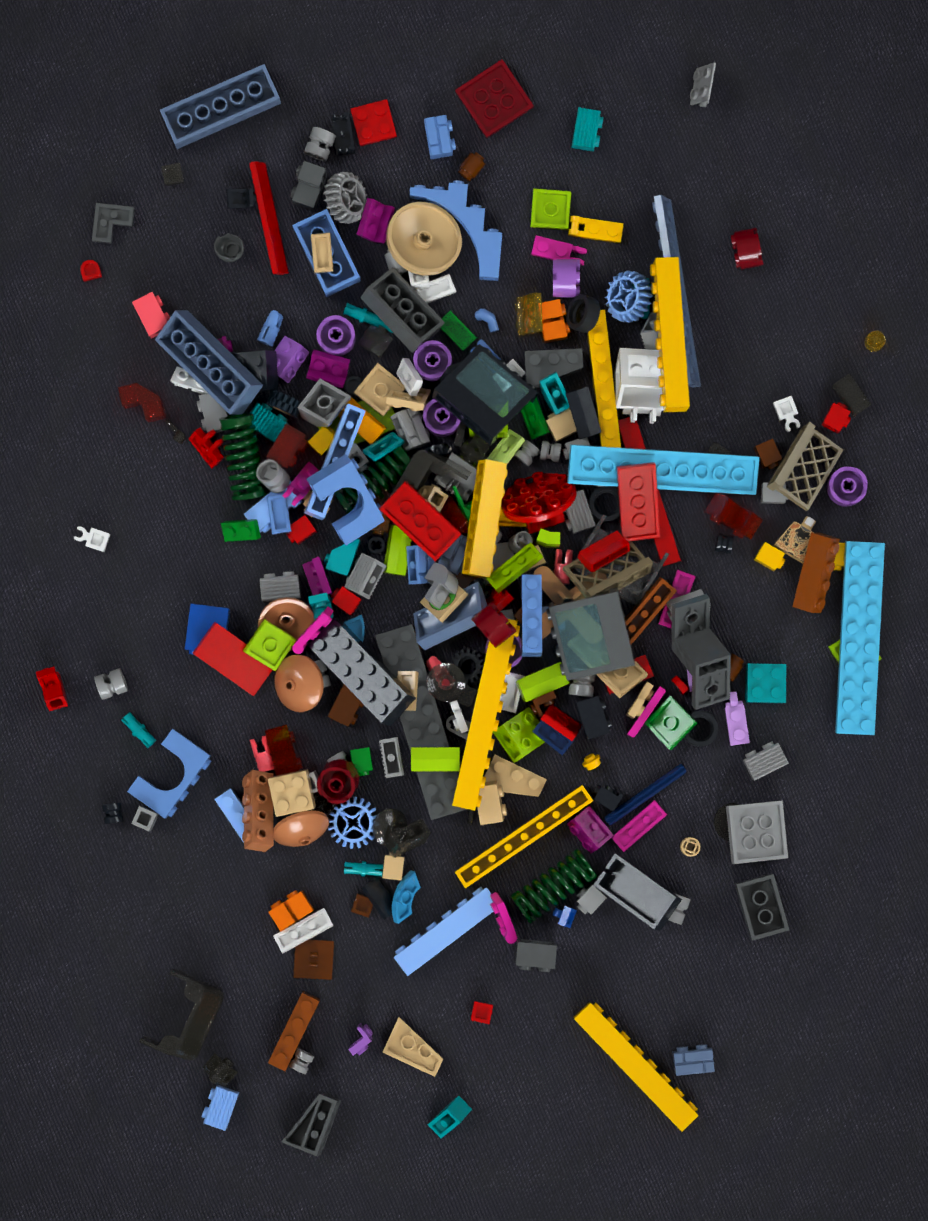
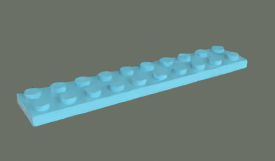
[567,444,759,495]
[835,541,885,735]

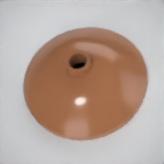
[258,597,315,651]
[275,654,324,712]
[273,810,329,847]

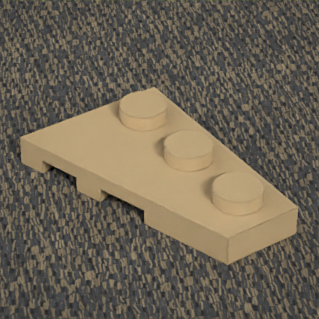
[484,755,547,797]
[383,1017,443,1077]

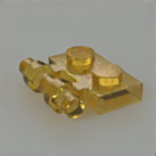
[515,293,543,336]

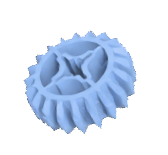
[604,271,653,323]
[328,797,379,849]

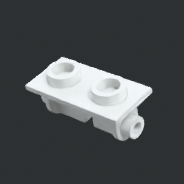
[170,366,208,395]

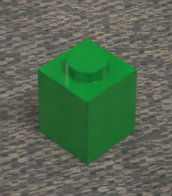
[350,747,373,776]

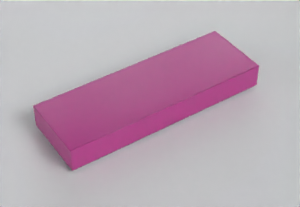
[658,570,695,629]
[627,686,666,738]
[611,800,667,852]

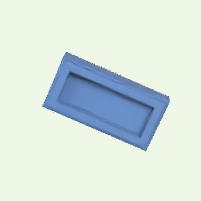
[266,493,292,535]

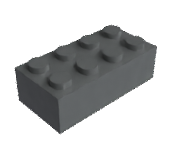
[360,267,445,353]

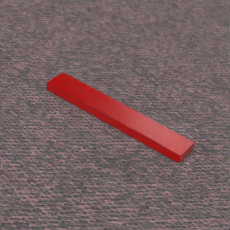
[249,161,288,275]

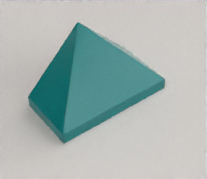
[363,432,405,461]

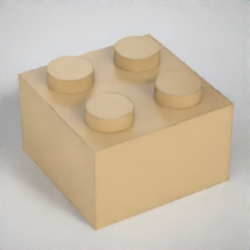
[268,769,316,817]

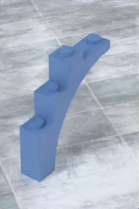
[410,180,502,281]

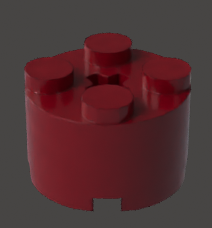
[731,228,763,270]
[471,601,517,648]
[317,759,359,804]

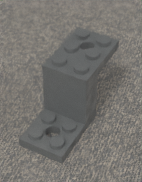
[672,594,731,710]

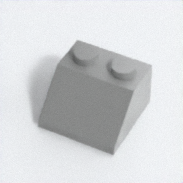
[298,378,351,427]

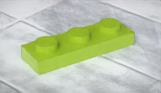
[486,542,543,593]

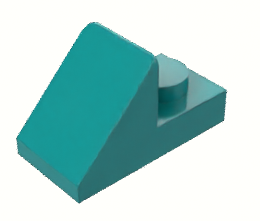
[308,593,334,620]

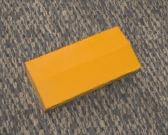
[338,397,387,445]

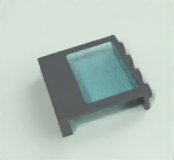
[546,588,635,681]

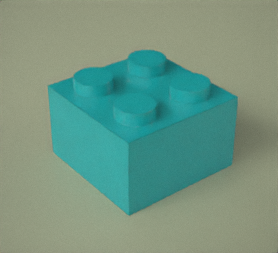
[745,663,786,703]

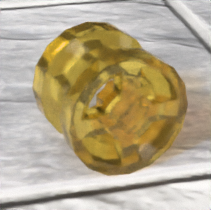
[865,331,886,352]

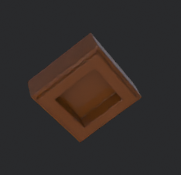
[351,893,373,918]

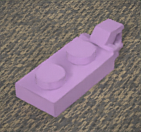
[724,691,750,746]

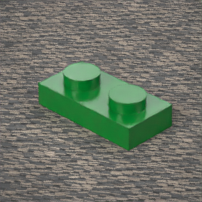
[521,397,550,440]
[221,519,261,542]

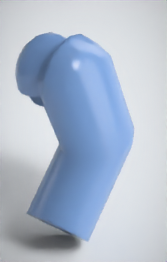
[475,309,499,333]

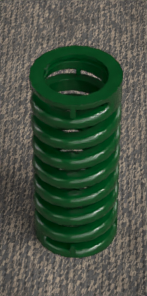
[219,413,266,500]
[334,446,419,514]
[510,848,597,924]

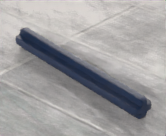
[605,764,687,825]

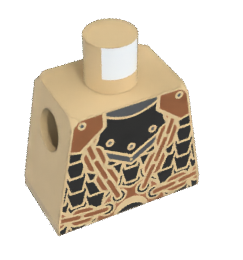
[773,516,816,564]

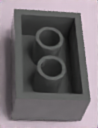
[734,873,789,941]
[515,939,557,972]

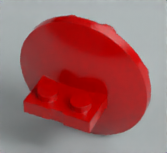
[501,472,577,534]

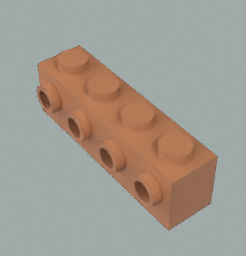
[242,770,274,852]

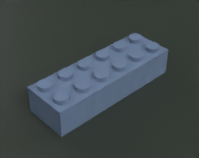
[160,64,281,149]
[155,310,263,415]

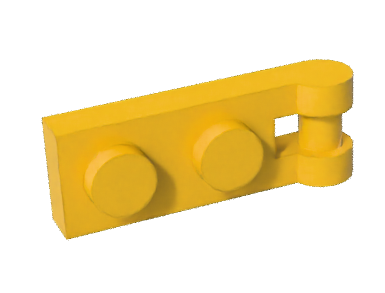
[568,216,624,243]

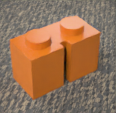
[537,299,570,343]
[269,890,314,932]

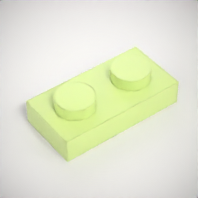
[487,429,525,464]

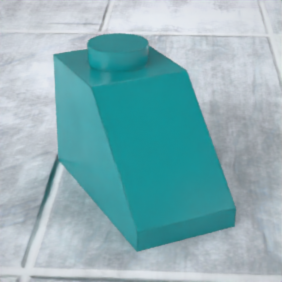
[539,372,569,415]
[324,539,360,577]
[428,1096,472,1138]

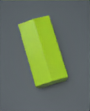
[383,525,411,576]
[535,529,560,548]
[516,662,569,702]
[411,747,460,771]

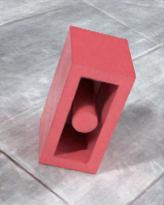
[132,292,170,339]

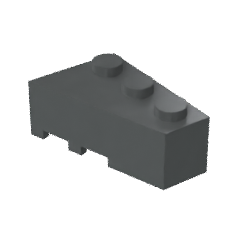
[524,348,583,388]
[281,1093,342,1156]

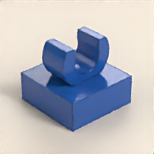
[553,906,577,928]

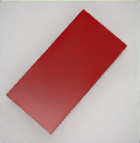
[616,462,661,541]
[379,480,462,562]
[193,622,272,696]

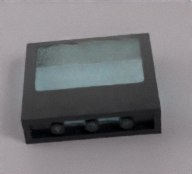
[432,344,538,446]

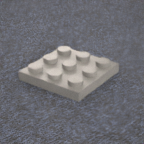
[726,801,788,864]

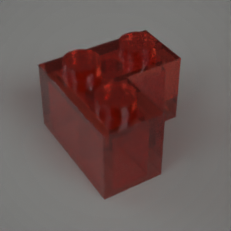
[267,423,309,470]

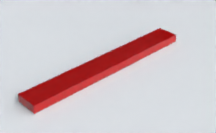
[618,417,681,567]

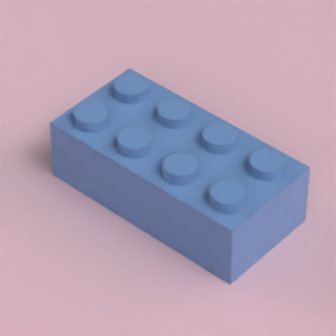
[292,209,361,297]

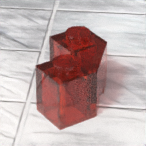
[118,383,166,423]
[705,493,763,540]
[265,724,303,776]

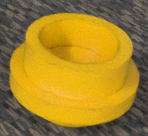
[582,753,601,770]

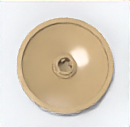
[386,202,462,276]

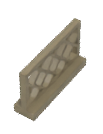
[767,422,843,511]
[563,541,653,606]

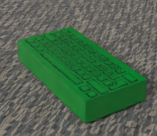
[441,311,477,351]

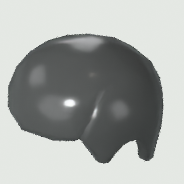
[214,233,244,262]

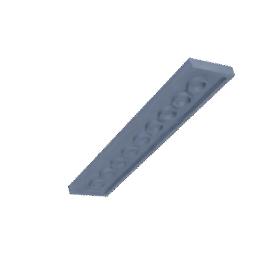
[652,195,701,387]

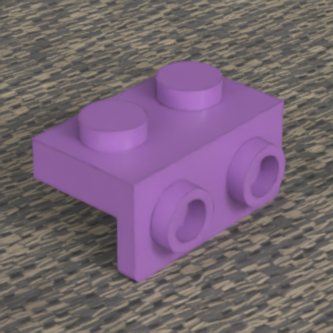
[275,336,309,383]
[348,1023,373,1056]

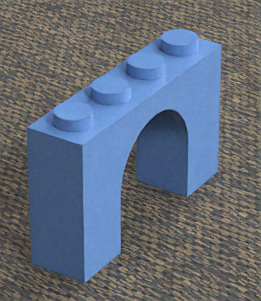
[306,454,385,545]
[521,575,542,657]
[127,729,211,818]

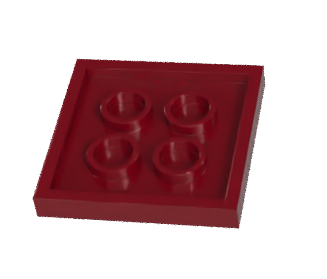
[455,59,534,139]

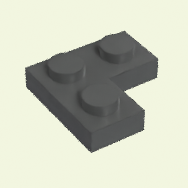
[92,203,135,244]

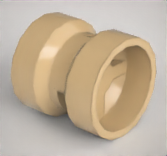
[680,837,701,857]

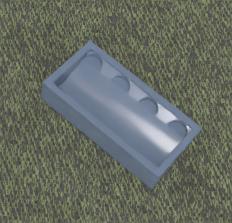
[413,582,487,650]

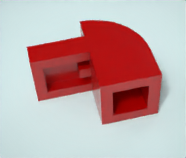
[36,667,68,711]

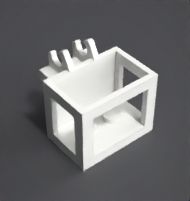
[614,348,663,424]

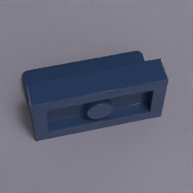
[532,720,574,755]

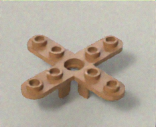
[534,566,607,644]

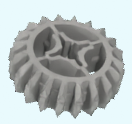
[323,172,368,224]

